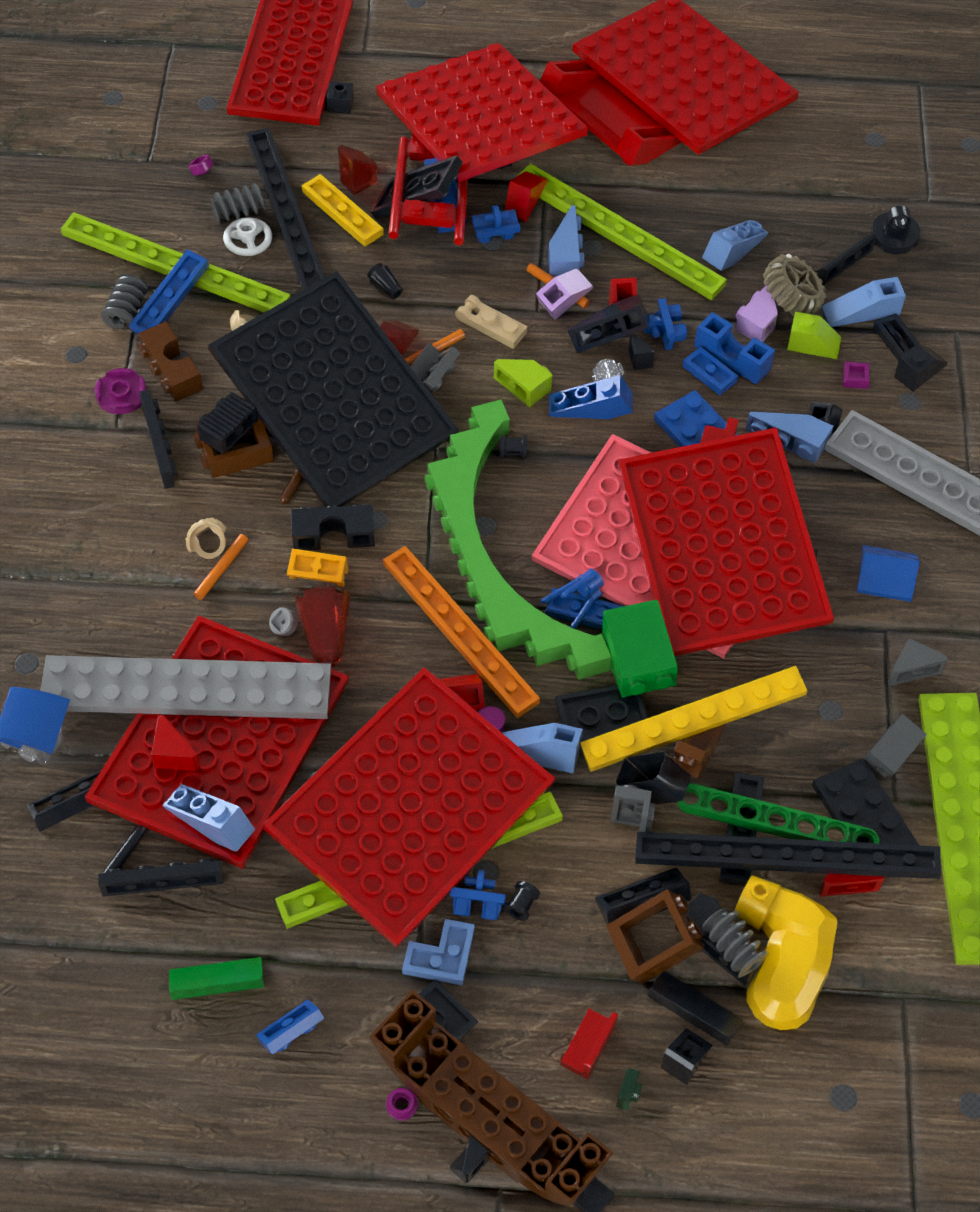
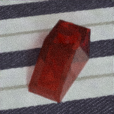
[338,145,378,195]
[380,320,419,356]

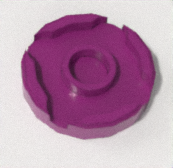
[94,368,147,415]

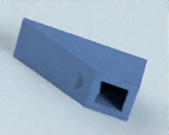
[548,205,584,277]
[702,220,769,271]
[821,277,906,327]
[746,412,833,463]
[501,723,583,773]
[163,784,255,852]

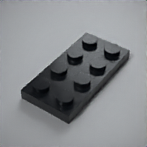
[370,155,463,219]
[812,758,920,846]

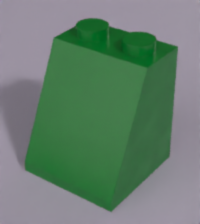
[602,599,677,697]

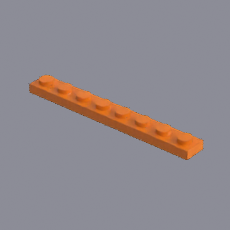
[383,546,540,718]

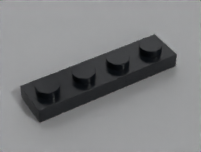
[139,389,178,489]
[719,772,765,887]
[98,859,223,897]

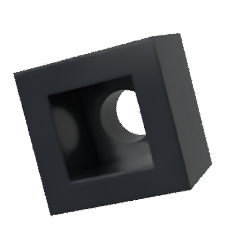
[327,81,354,114]

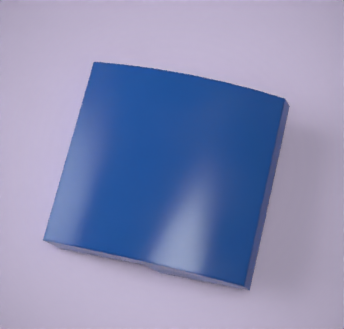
[0,687,70,754]

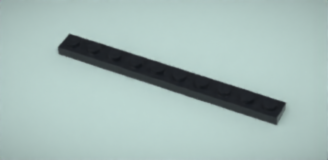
[246,128,325,291]
[635,832,941,879]

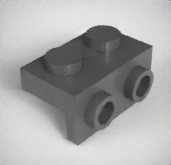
[410,344,460,392]
[610,785,656,832]

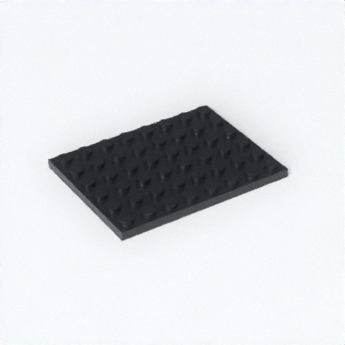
[208,271,459,507]

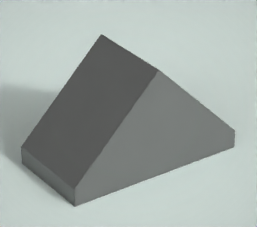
[888,638,948,686]

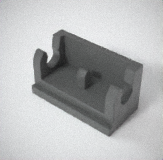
[864,713,927,778]

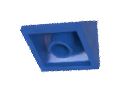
[857,545,920,602]

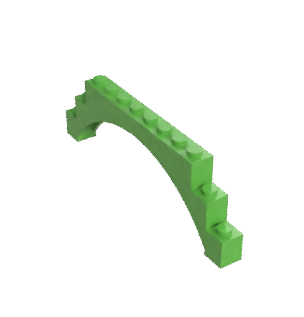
[424,400,611,680]

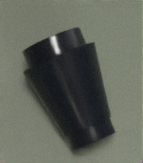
[367,263,403,300]

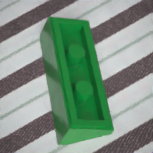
[169,957,264,1000]

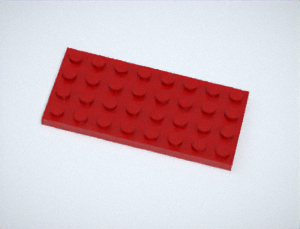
[226,0,354,126]

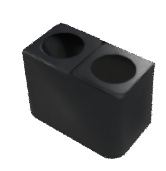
[616,752,691,804]

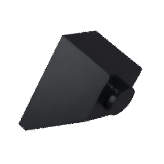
[894,344,948,392]

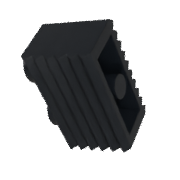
[197,392,258,454]

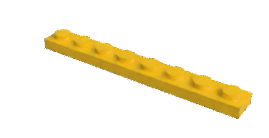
[580,666,807,772]

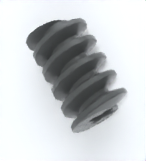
[210,183,265,224]
[101,274,148,329]
[702,908,768,978]

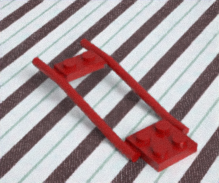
[389,133,468,246]

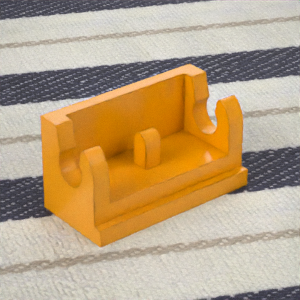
[287,548,349,587]

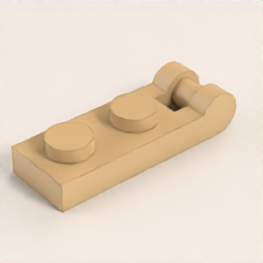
[455,295,528,349]

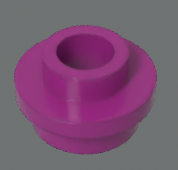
[386,1088,418,1121]

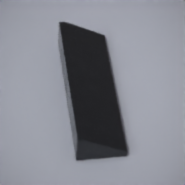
[814,232,876,286]
[26,769,102,832]
[595,867,691,925]
[648,971,743,1046]

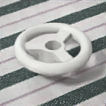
[223,217,272,256]

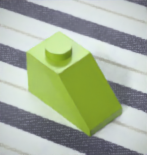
[787,311,841,359]
[494,359,552,408]

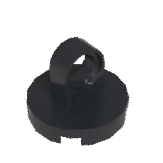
[871,206,921,255]

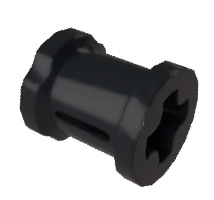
[500,435,527,459]
[503,881,541,921]

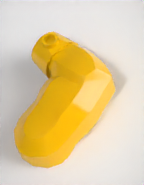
[734,875,838,1030]

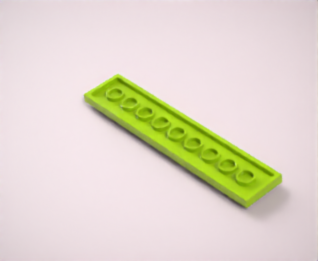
[918,693,980,965]

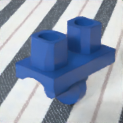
[472,205,520,243]
[644,298,687,350]
[450,869,506,921]

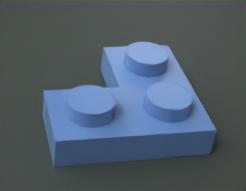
[402,919,475,986]

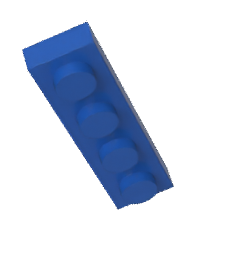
[129,249,209,334]

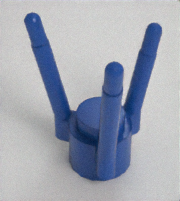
[541,568,604,629]

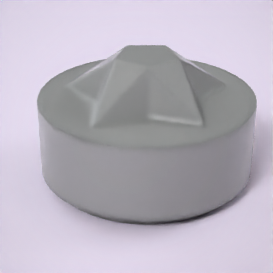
[269,607,298,636]

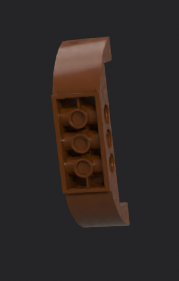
[370,990,613,1205]

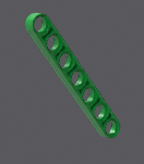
[677,783,879,843]

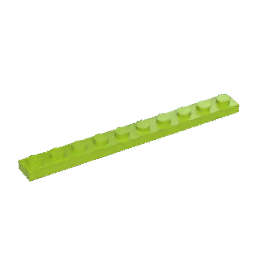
[516,163,727,301]
[61,212,291,312]
[275,791,563,929]

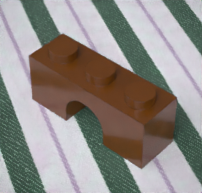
[137,321,203,402]

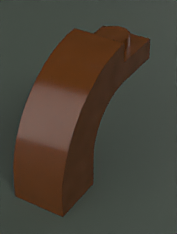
[673,724,726,779]

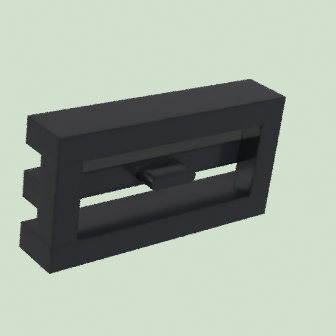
[873,313,920,362]

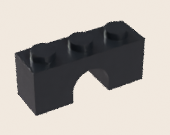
[291,504,375,551]

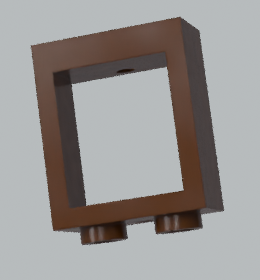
[193,417,274,478]
[606,889,704,984]

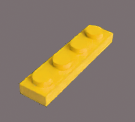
[302,174,384,247]

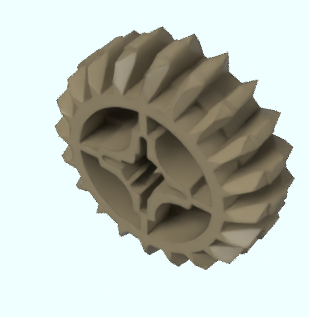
[763,254,826,316]

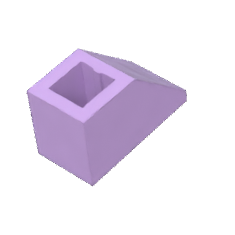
[536,268,593,320]
[735,286,778,342]

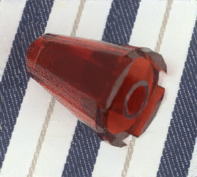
[295,587,351,668]

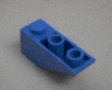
[549,375,633,419]

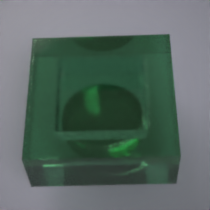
[616,1068,642,1111]

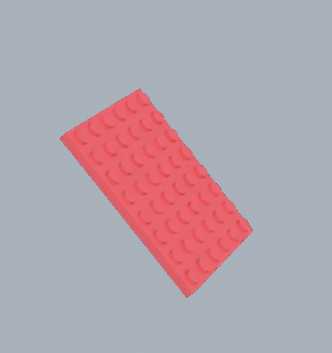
[532,434,733,659]

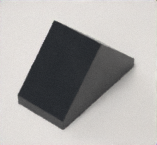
[661,1028,713,1085]

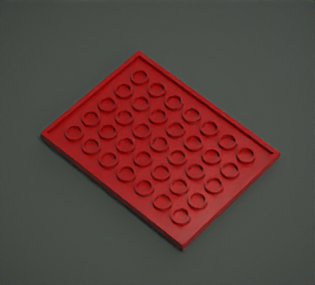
[572,0,799,155]
[376,43,588,182]
[619,427,834,656]
[85,615,349,869]
[263,667,555,948]

